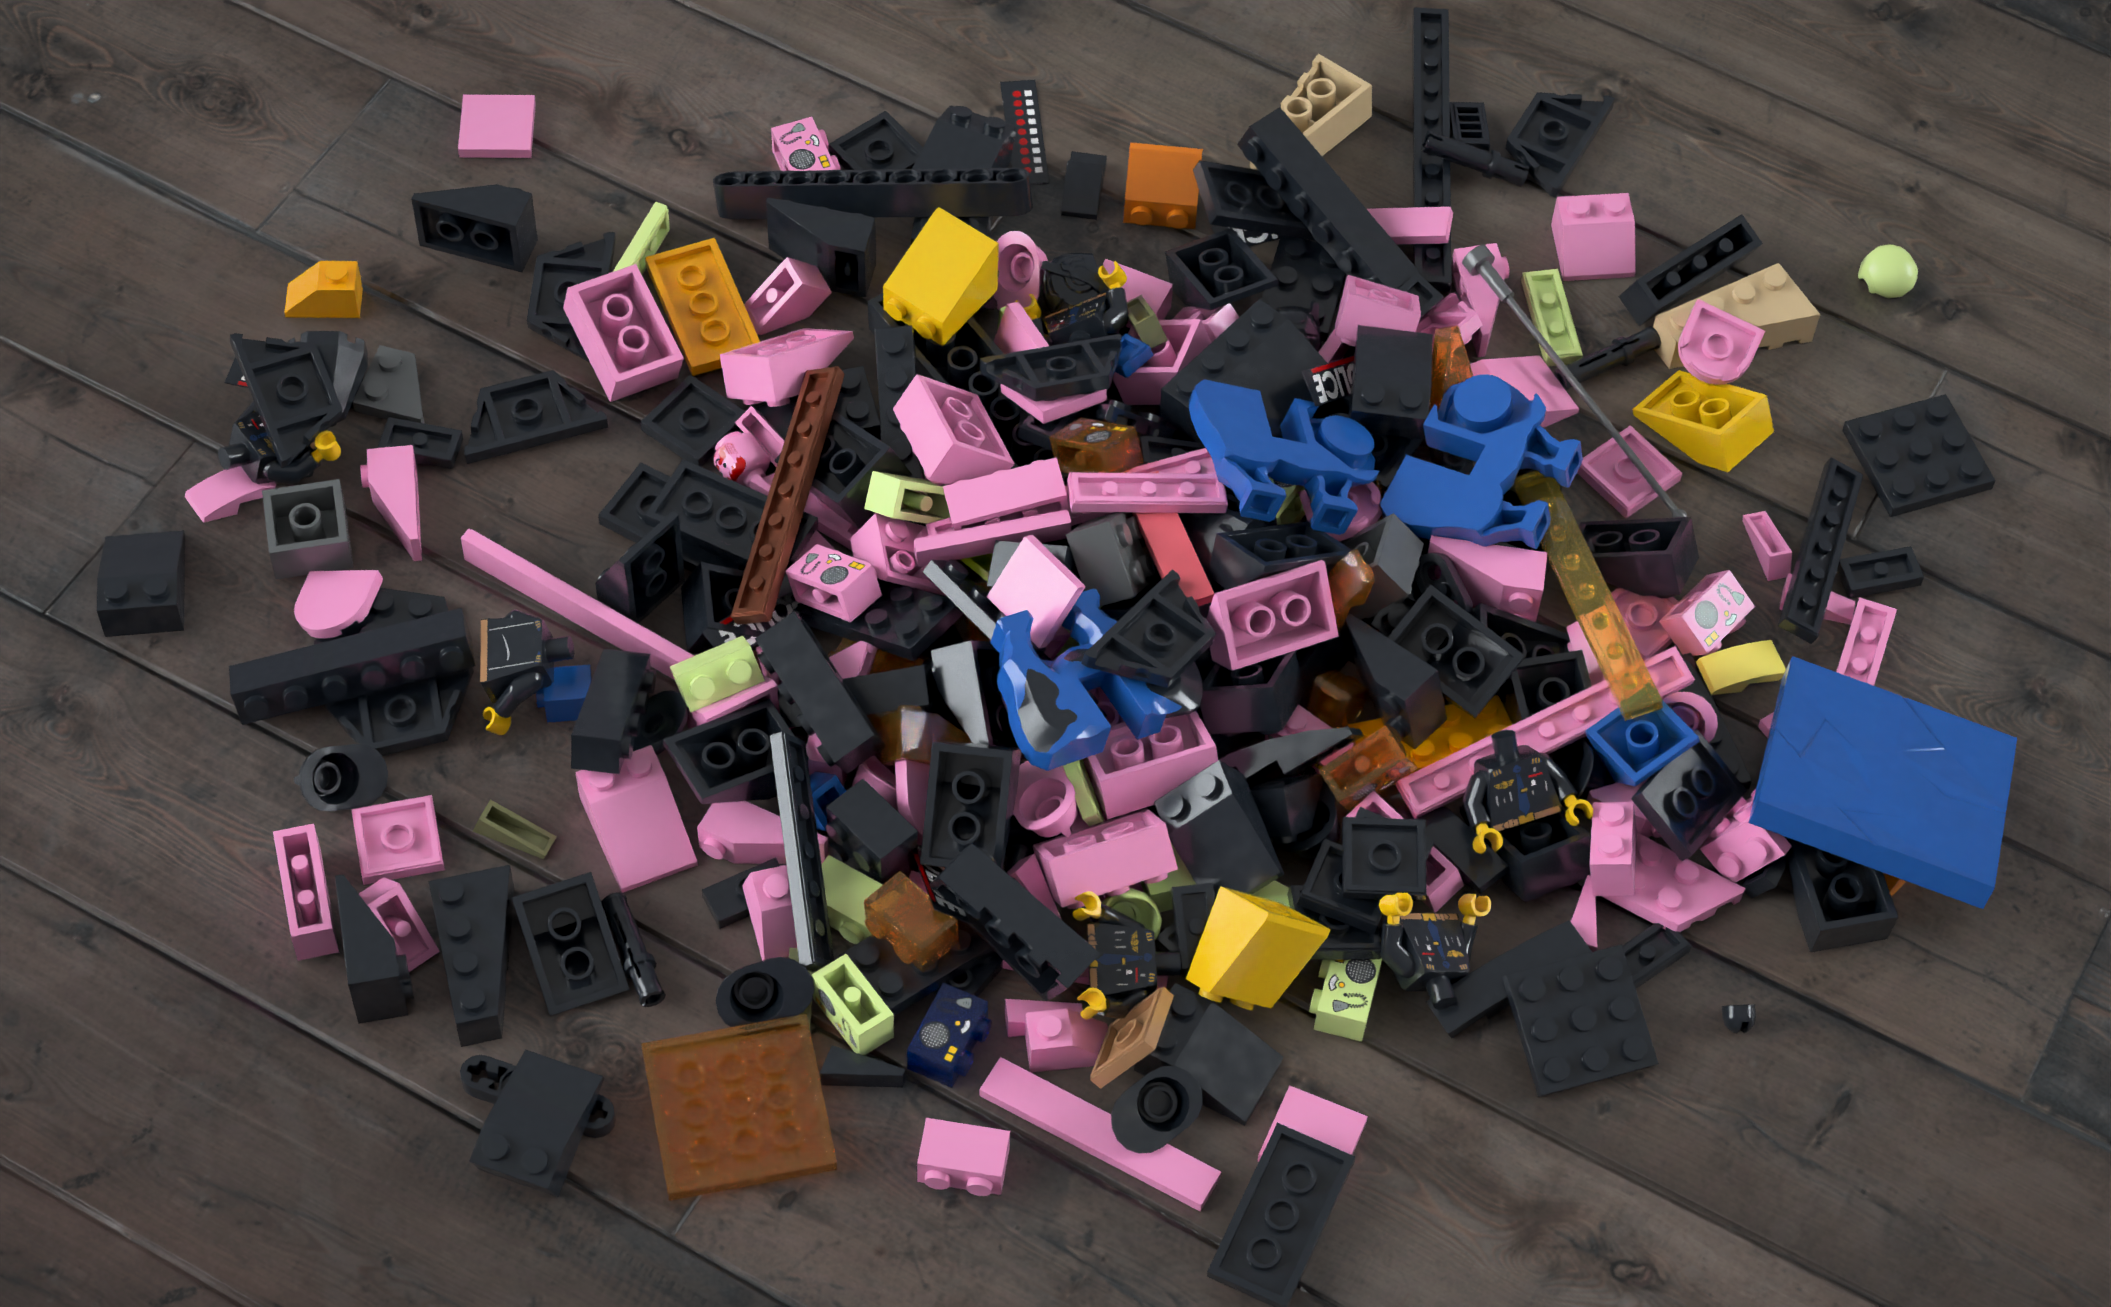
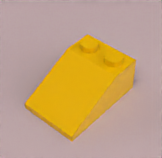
[1632,370,1774,472]

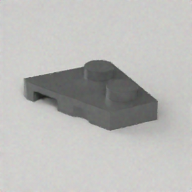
[352,345,424,423]

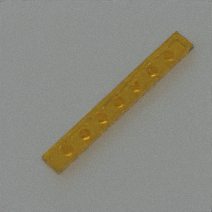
[1514,471,1663,721]

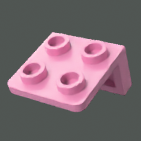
[1700,789,1792,883]

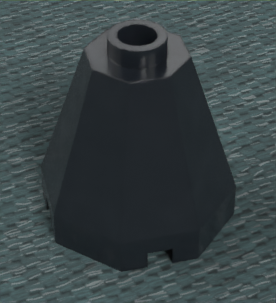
[288,331,368,427]

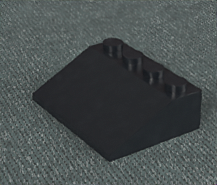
[1160,299,1327,443]

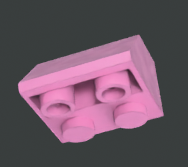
[850,513,946,596]

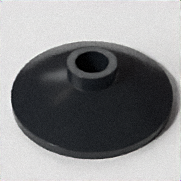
[633,690,689,755]

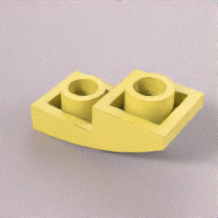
[1696,640,1786,695]

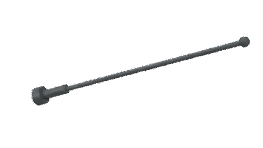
[1462,245,1687,518]

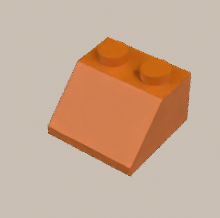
[1123,142,1203,229]

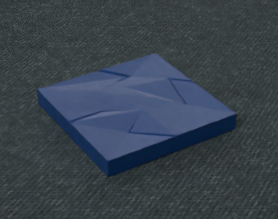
[1748,656,2017,909]

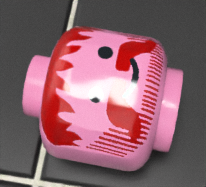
[713,431,770,488]

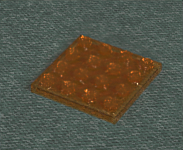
[641,1014,837,1201]

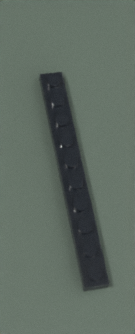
[1412,7,1452,292]

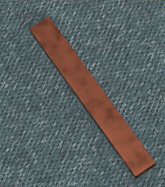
[731,366,845,625]

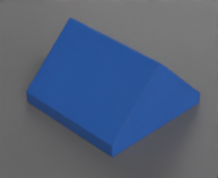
[1585,686,1700,787]

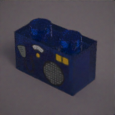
[907,983,992,1088]

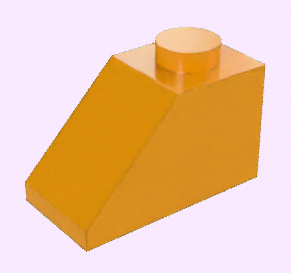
[284,261,363,318]

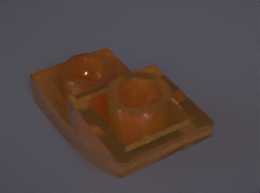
[1327,549,1375,631]

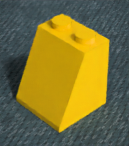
[883,207,999,346]
[1186,886,1330,1010]

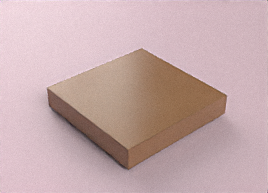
[1090,987,1174,1089]

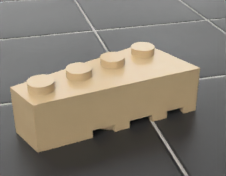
[1250,53,1372,169]
[1653,263,1820,369]

